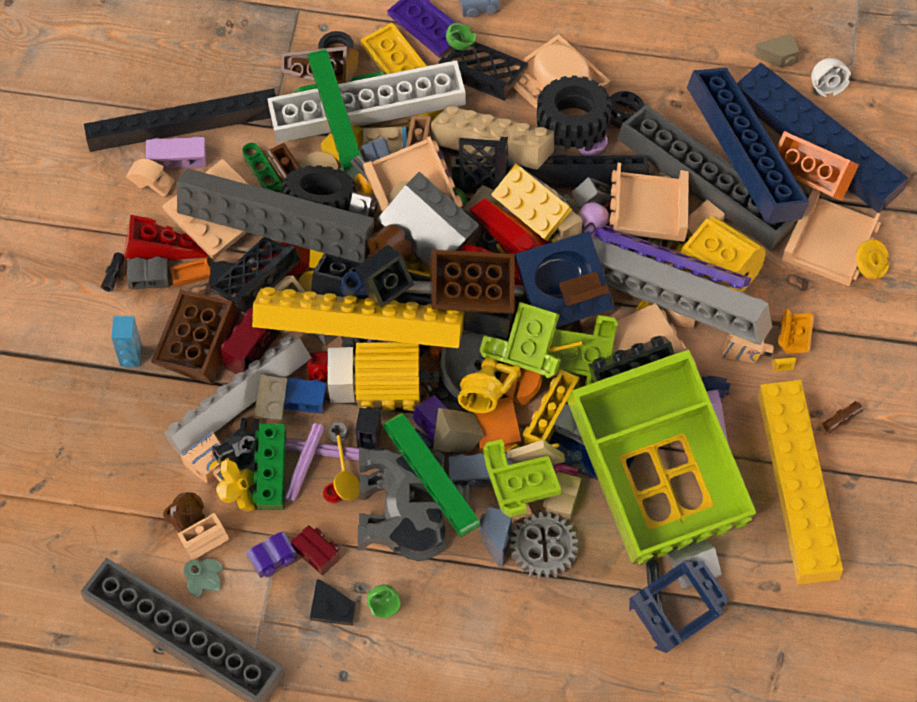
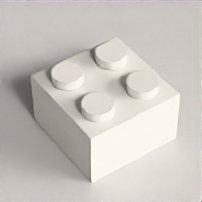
[328,347,356,403]

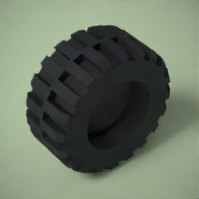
[537,75,612,149]
[282,165,358,211]

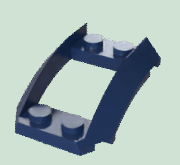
[629,560,728,653]

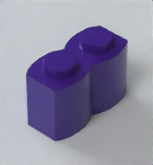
[246,531,297,578]

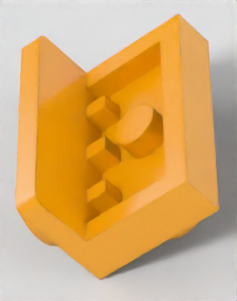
[778,309,814,354]

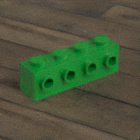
[253,424,287,510]

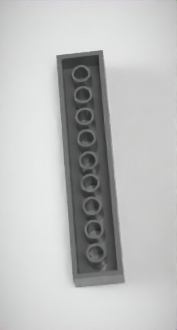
[618,105,798,250]
[177,168,374,263]
[81,558,285,702]

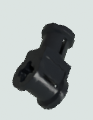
[211,429,256,464]

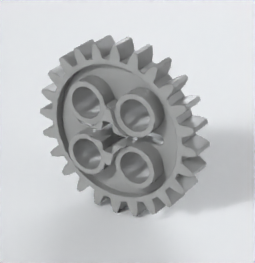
[510,512,578,579]

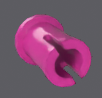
[553,463,579,476]

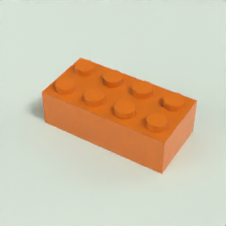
[777,131,859,201]

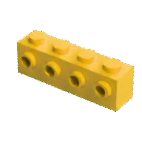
[522,369,579,446]

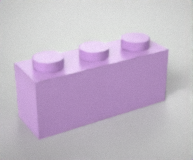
[146,136,207,169]

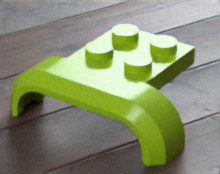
[480,302,561,378]
[549,315,618,386]
[483,439,561,518]

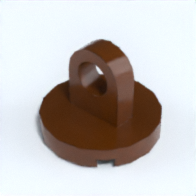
[163,492,205,533]

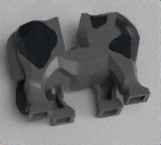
[358,447,446,561]

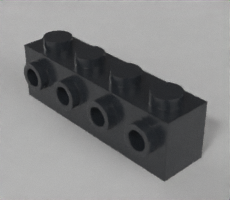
[588,336,675,383]

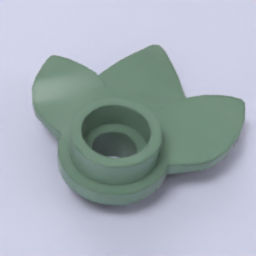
[184,559,223,598]

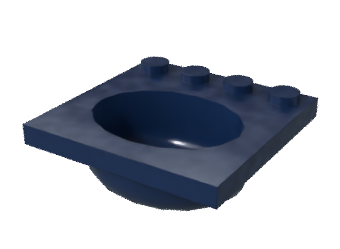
[515,231,614,327]

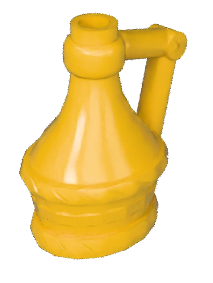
[458,358,521,413]

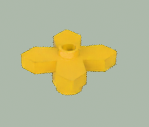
[216,460,255,512]

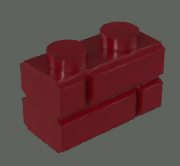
[291,525,340,575]

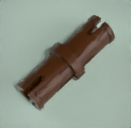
[822,401,863,433]

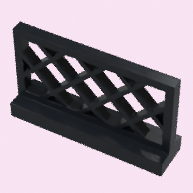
[439,42,528,101]
[459,136,509,201]
[210,237,301,313]

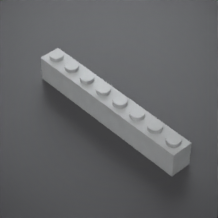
[163,336,312,455]

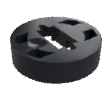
[610,91,644,128]

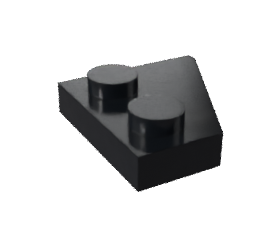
[310,579,356,626]

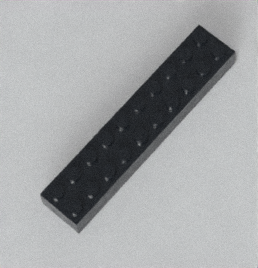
[311,253,519,340]

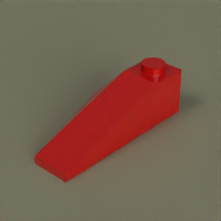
[469,198,551,254]
[124,215,207,260]

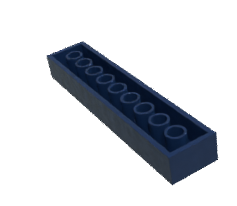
[737,62,908,213]
[687,67,809,224]

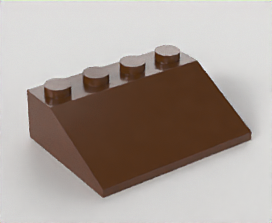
[430,250,515,314]
[151,289,241,384]

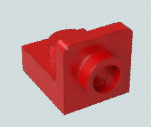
[307,351,328,382]

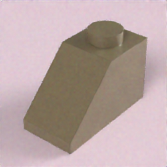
[754,34,800,67]

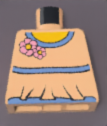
[722,333,774,363]
[181,432,229,483]

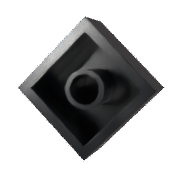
[355,245,414,308]

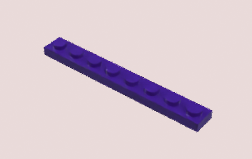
[594,226,751,289]

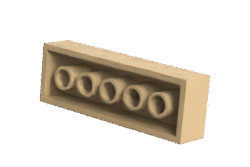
[431,106,554,170]

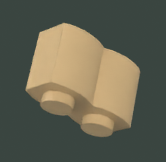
[543,472,582,521]

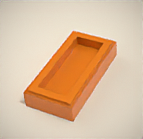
[169,258,211,288]

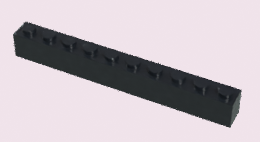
[84,88,276,152]
[451,155,649,188]

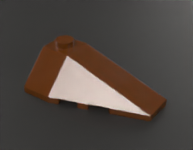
[281,46,358,84]

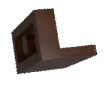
[559,272,610,307]

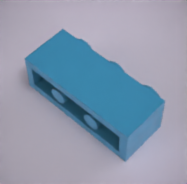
[111,316,142,368]

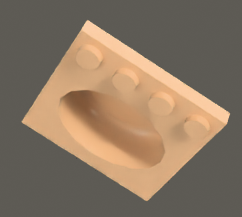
[503,34,610,115]
[162,159,249,260]

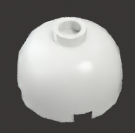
[811,58,851,97]

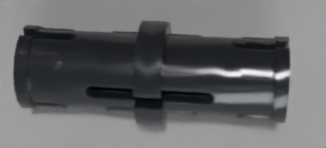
[101,252,126,292]

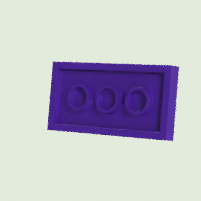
[387,0,455,58]

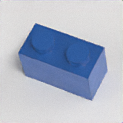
[283,378,327,414]

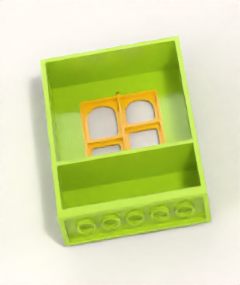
[567,349,756,565]

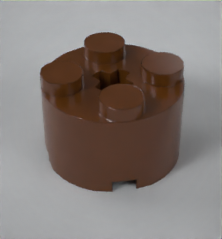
[366,224,413,262]

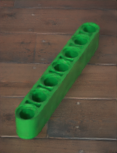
[307,48,361,169]
[383,413,480,537]

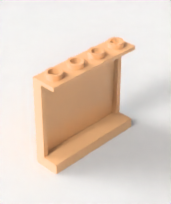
[363,136,463,212]
[610,163,689,242]
[782,188,881,286]
[591,303,696,365]

